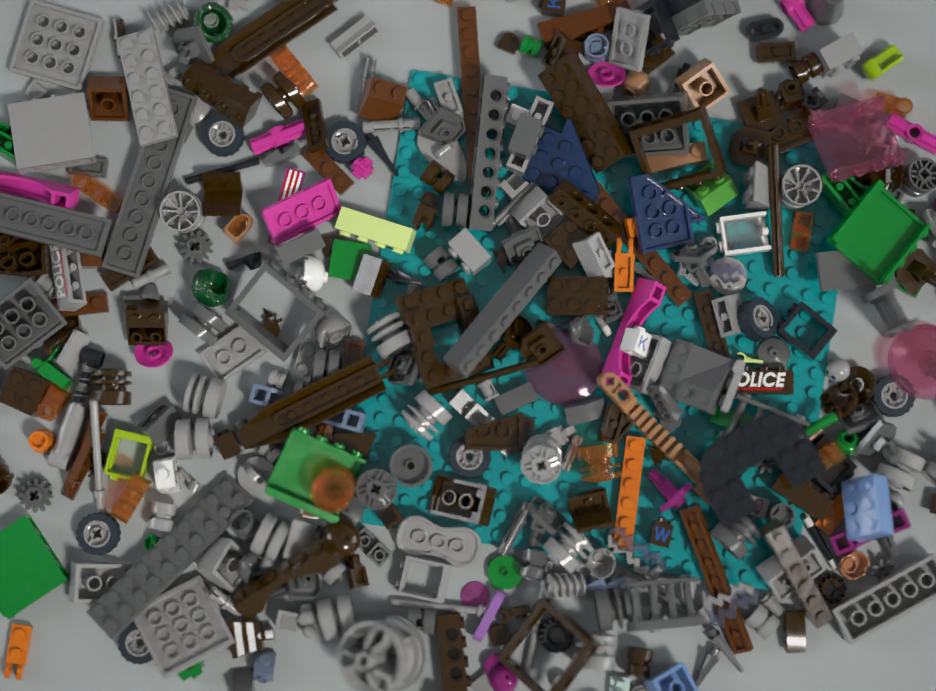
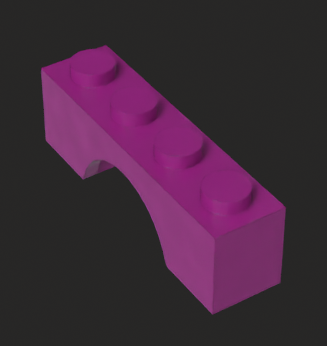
[830,506,912,556]

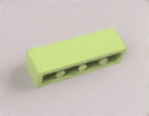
[334,206,416,255]

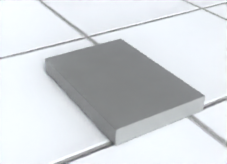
[608,6,651,72]
[198,325,268,381]

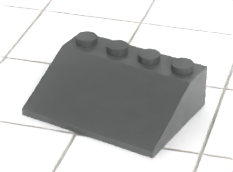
[607,91,690,158]
[0,276,68,370]

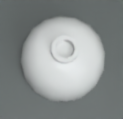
[296,255,328,293]

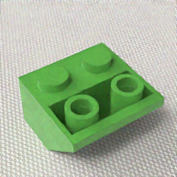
[684,162,739,216]

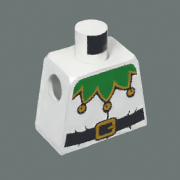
[153,455,182,494]

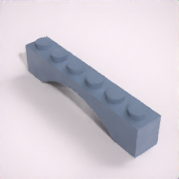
[248,383,368,433]

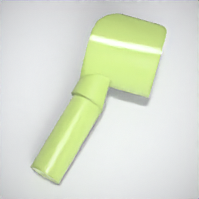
[737,352,763,365]

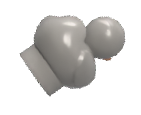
[296,604,318,639]

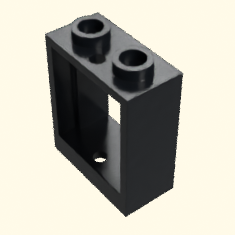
[633,0,680,58]
[776,301,838,361]
[811,434,857,495]

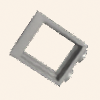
[395,555,452,604]

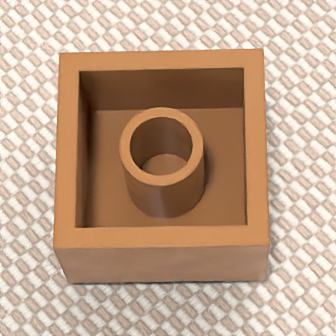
[674,58,731,110]

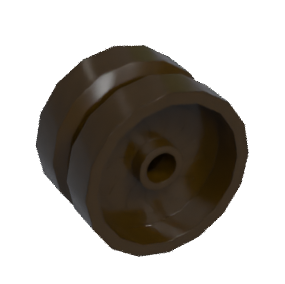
[259,71,306,120]

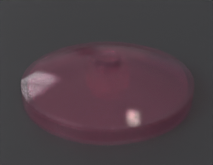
[888,324,936,400]
[525,328,602,405]

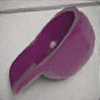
[483,654,518,691]

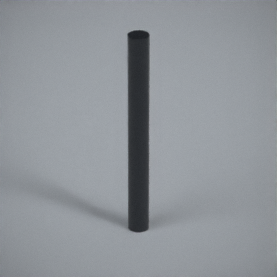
[185,157,260,185]

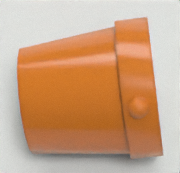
[28,429,56,454]

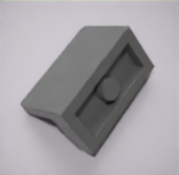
[136,401,182,447]

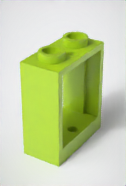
[103,428,153,486]

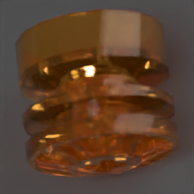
[577,443,621,483]
[311,465,357,513]

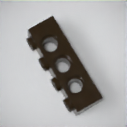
[548,178,623,248]
[436,612,471,691]

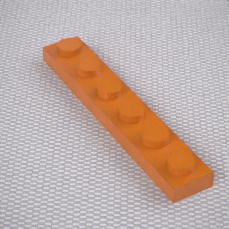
[612,436,646,551]

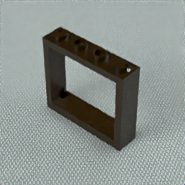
[629,105,726,190]
[497,598,601,691]

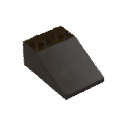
[428,475,497,527]

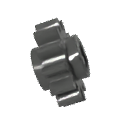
[179,231,213,264]
[18,478,54,513]

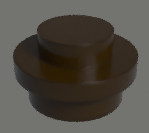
[420,192,439,209]

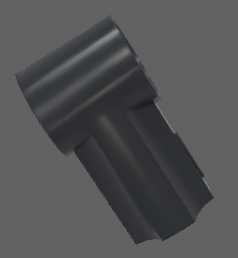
[803,86,828,112]

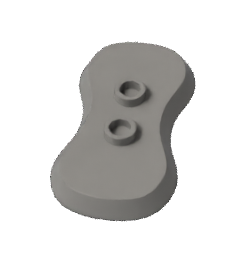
[396,516,481,567]

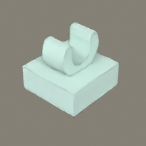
[609,675,630,691]

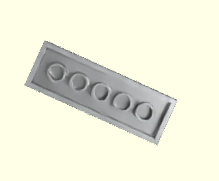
[828,553,936,645]

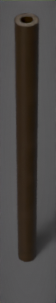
[427,358,540,396]

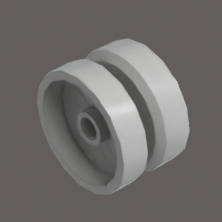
[250,513,292,562]

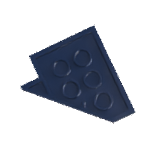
[523,118,600,203]
[627,174,706,254]

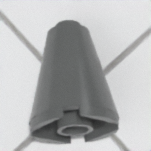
[806,0,845,26]

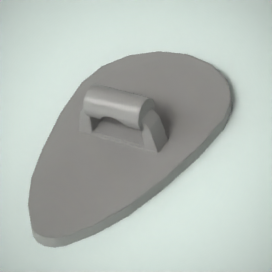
[417,135,467,182]

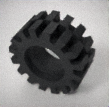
[539,617,574,653]

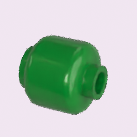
[833,429,860,457]

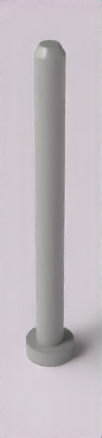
[390,598,484,618]

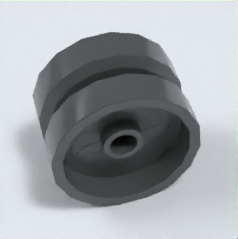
[178,300,228,346]
[389,444,433,487]

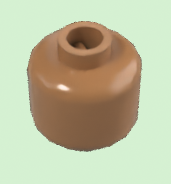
[622,71,650,96]

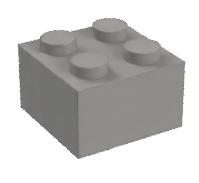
[816,32,864,78]
[448,228,491,277]

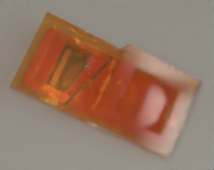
[789,210,815,252]

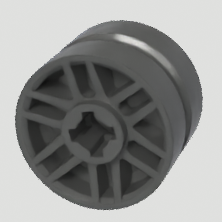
[901,157,936,197]
[442,191,469,228]
[313,348,342,383]

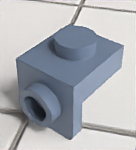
[253,651,276,683]

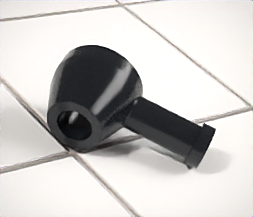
[226,251,262,271]

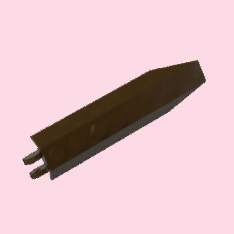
[205,0,339,78]
[237,355,397,450]

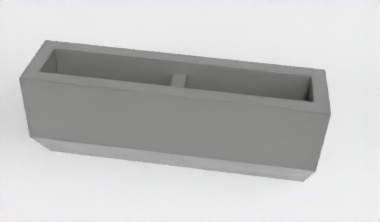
[330,15,381,61]

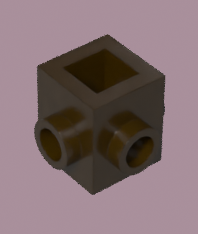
[775,79,805,112]

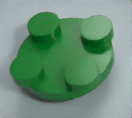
[487,555,522,590]

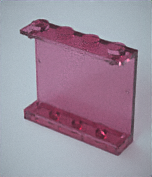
[807,95,908,183]

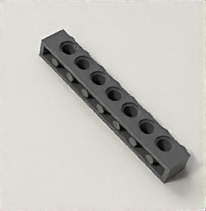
[466,74,510,232]

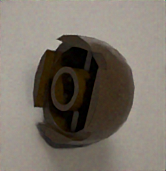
[321,520,361,559]

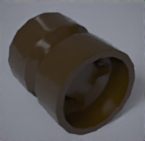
[788,52,824,85]
[420,160,456,195]
[624,646,653,678]

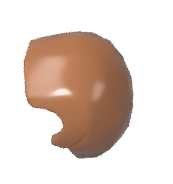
[838,550,870,580]

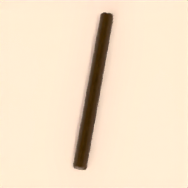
[767,143,784,277]

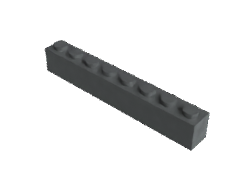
[443,242,562,377]

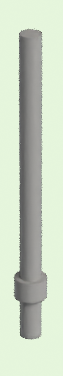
[90,399,105,512]
[523,561,553,676]

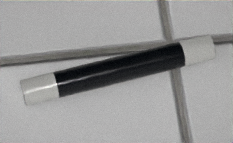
[803,516,838,569]

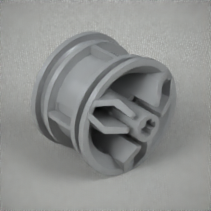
[338,615,427,691]

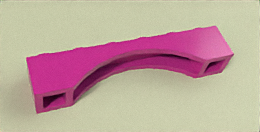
[0,170,79,210]
[602,277,667,395]

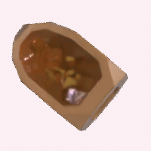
[222,214,253,245]

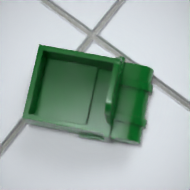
[31,346,74,390]

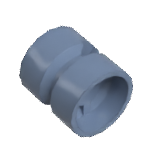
[583,33,609,64]

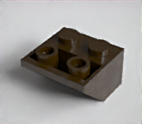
[125,301,169,345]

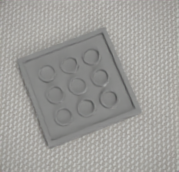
[134,575,235,680]

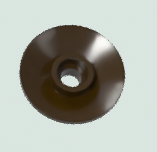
[844,366,876,404]

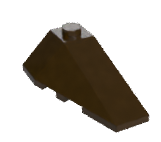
[0,241,52,277]

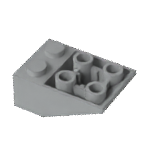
[742,161,770,211]

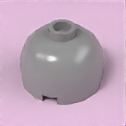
[314,314,353,350]

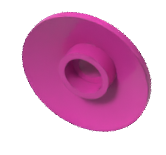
[588,62,626,87]
[134,340,173,368]

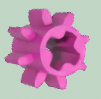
[351,156,374,180]

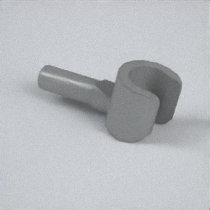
[179,468,200,493]

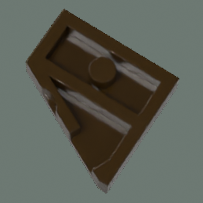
[43,315,82,355]
[597,403,632,444]
[331,433,377,468]

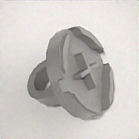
[237,456,274,495]

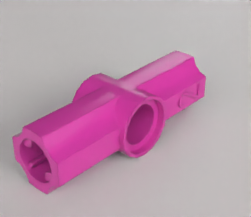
[779,0,815,33]
[885,113,936,155]
[249,119,306,156]

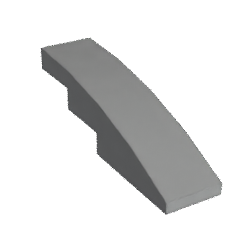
[447,388,511,456]

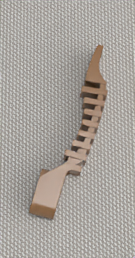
[597,372,700,485]

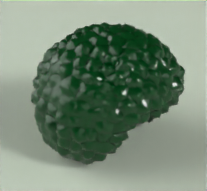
[193,2,233,44]
[191,268,231,307]

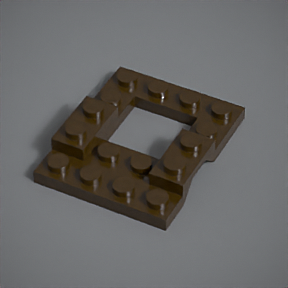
[394,278,495,390]

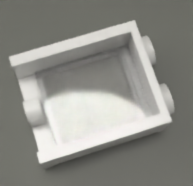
[716,211,771,257]

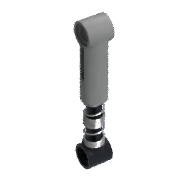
[47,346,106,471]

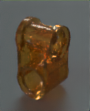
[37,383,72,421]

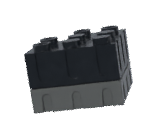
[665,0,742,36]

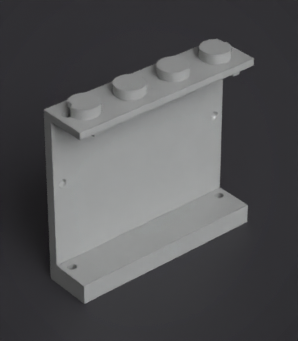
[7,91,97,175]

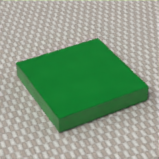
[328,239,372,281]

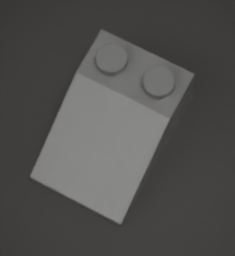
[68,561,134,603]

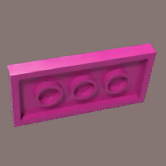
[260,178,341,245]

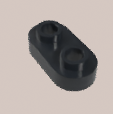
[745,17,784,42]

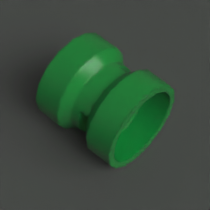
[519,34,543,58]

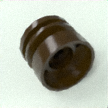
[90,368,132,405]

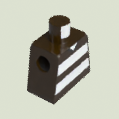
[228,620,275,659]

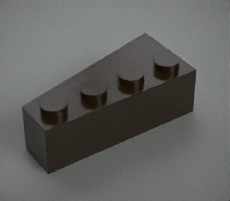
[181,60,263,129]

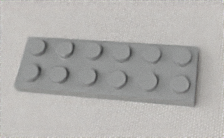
[117,28,179,147]

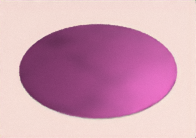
[461,582,489,607]

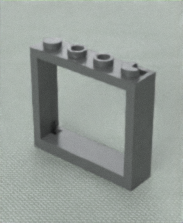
[225,258,330,362]

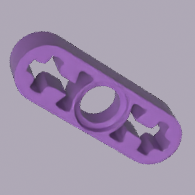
[472,588,506,643]

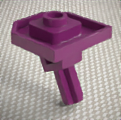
[648,470,692,513]

